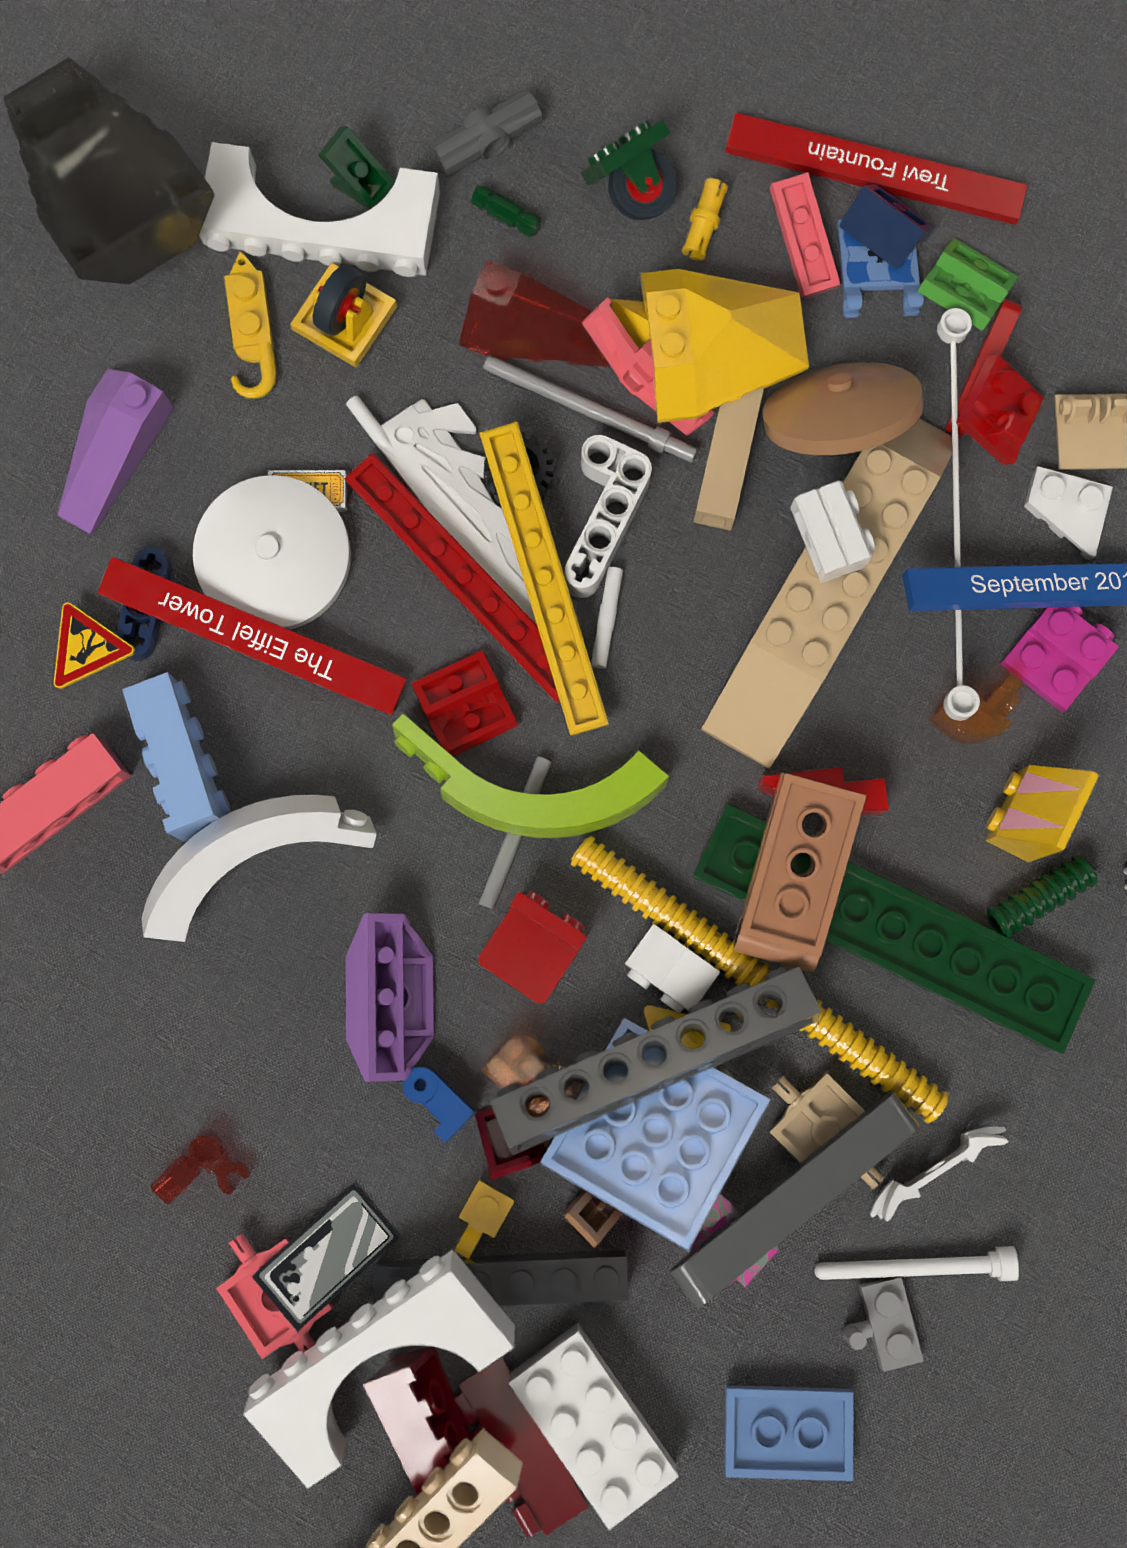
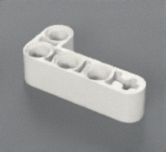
[565,435,652,598]

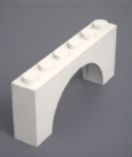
[196,142,440,277]
[243,1250,515,1488]

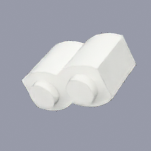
[625,924,720,1014]

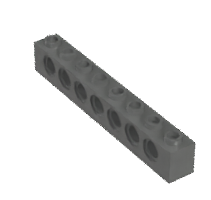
[490,967,822,1155]

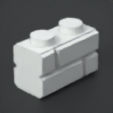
[790,481,875,583]

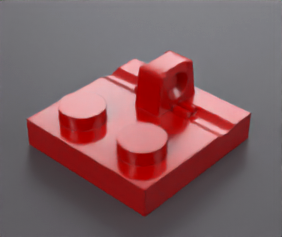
[956,355,1044,465]

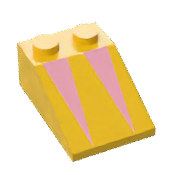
[985,765,1099,862]

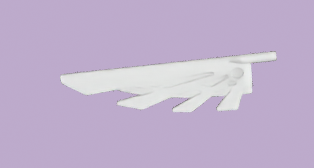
[346,395,536,623]

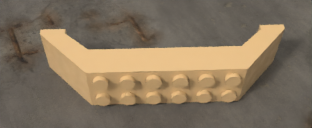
[701,418,959,769]

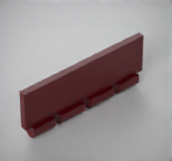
[454,1356,588,1537]

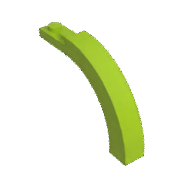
[392,714,669,838]

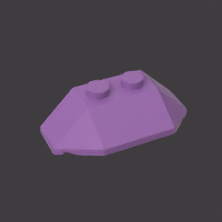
[346,913,434,1082]

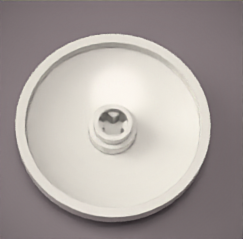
[193,475,351,630]

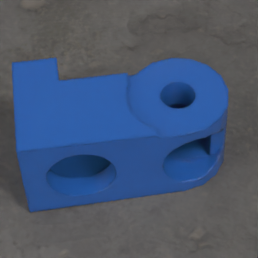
[402,1067,477,1143]

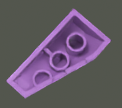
[58,369,174,536]

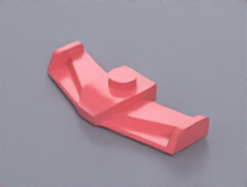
[582,297,715,436]

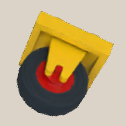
[290,262,397,368]

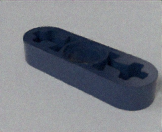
[116,547,172,661]

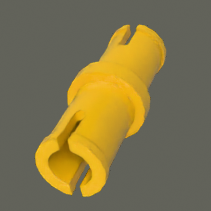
[682,178,728,260]

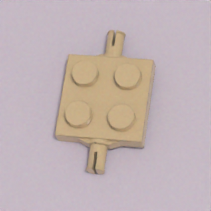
[768,1073,884,1189]

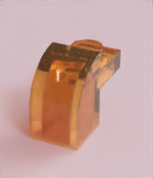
[929,673,1024,744]

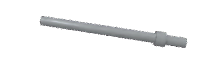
[484,355,698,463]

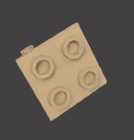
[1054,394,1127,470]

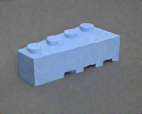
[122,672,231,842]

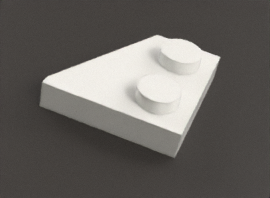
[1024,466,1113,561]

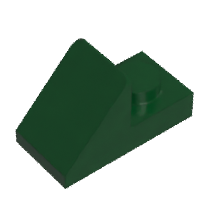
[318,126,395,210]

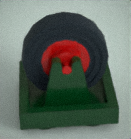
[581,119,676,220]

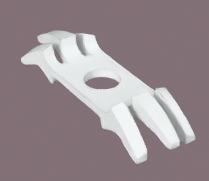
[870,1127,1008,1222]

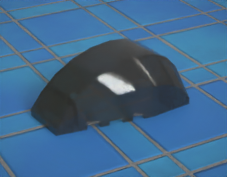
[3,57,215,285]

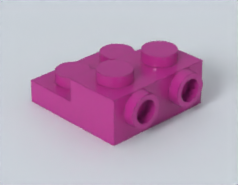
[1000,607,1119,713]

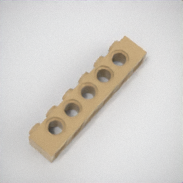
[367,1429,523,1548]

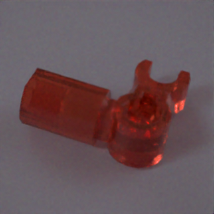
[150,1132,250,1205]

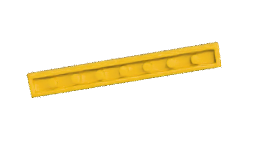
[480,422,609,736]

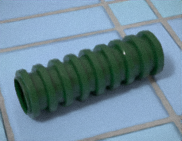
[987,854,1097,938]

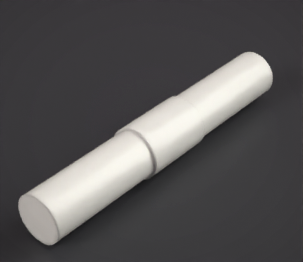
[591,567,623,669]

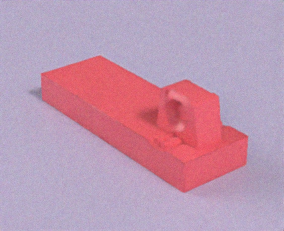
[769,172,841,299]

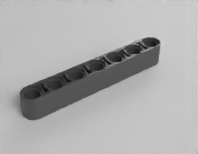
[669,1091,920,1308]

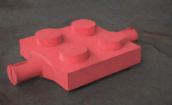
[216,1233,334,1359]

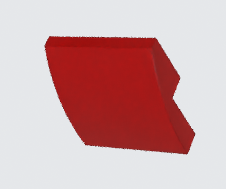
[411,650,518,757]

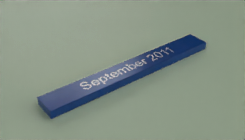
[902,563,1127,611]

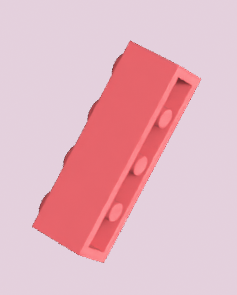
[0,733,131,874]

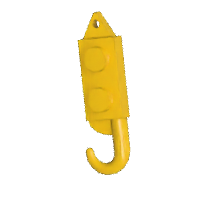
[224,252,276,399]

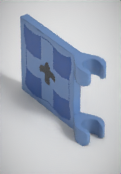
[837,220,924,318]

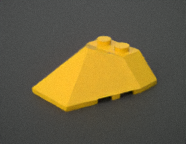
[640,269,809,423]

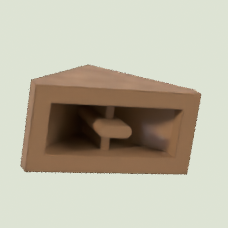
[564,1190,623,1247]

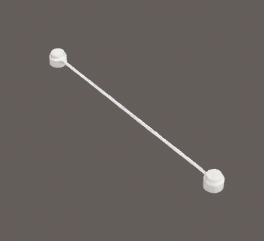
[937,308,980,721]

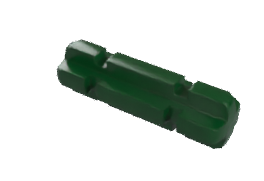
[470,185,541,237]

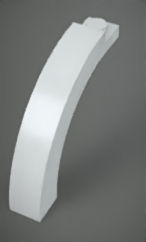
[142,795,377,942]

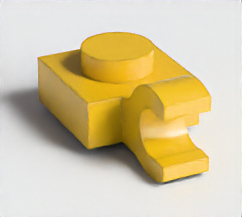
[454,1180,515,1259]

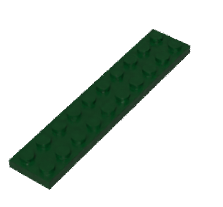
[692,804,1096,1054]

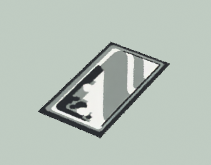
[251,1185,399,1332]

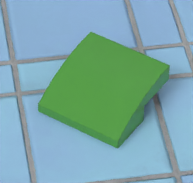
[917,238,1019,331]

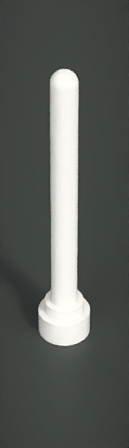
[815,1246,1019,1281]

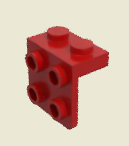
[478,890,587,1004]

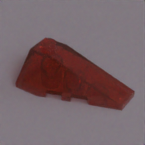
[459,259,611,367]

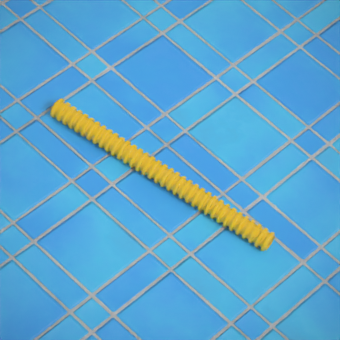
[571,836,949,1123]

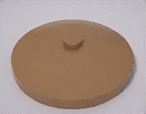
[763,362,924,455]

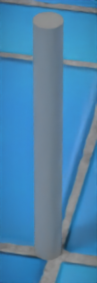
[479,756,552,910]

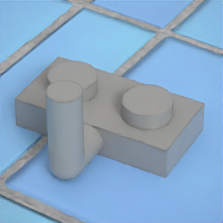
[842,1277,924,1372]

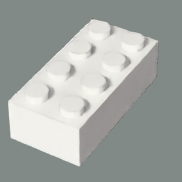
[509,1322,679,1530]

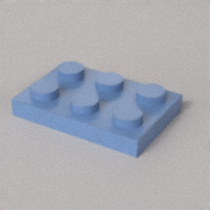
[724,1385,853,1481]

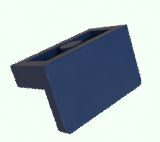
[840,183,935,269]

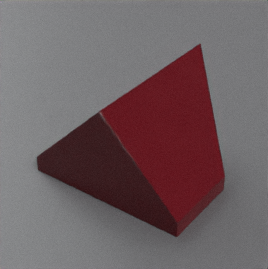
[475,1108,554,1180]

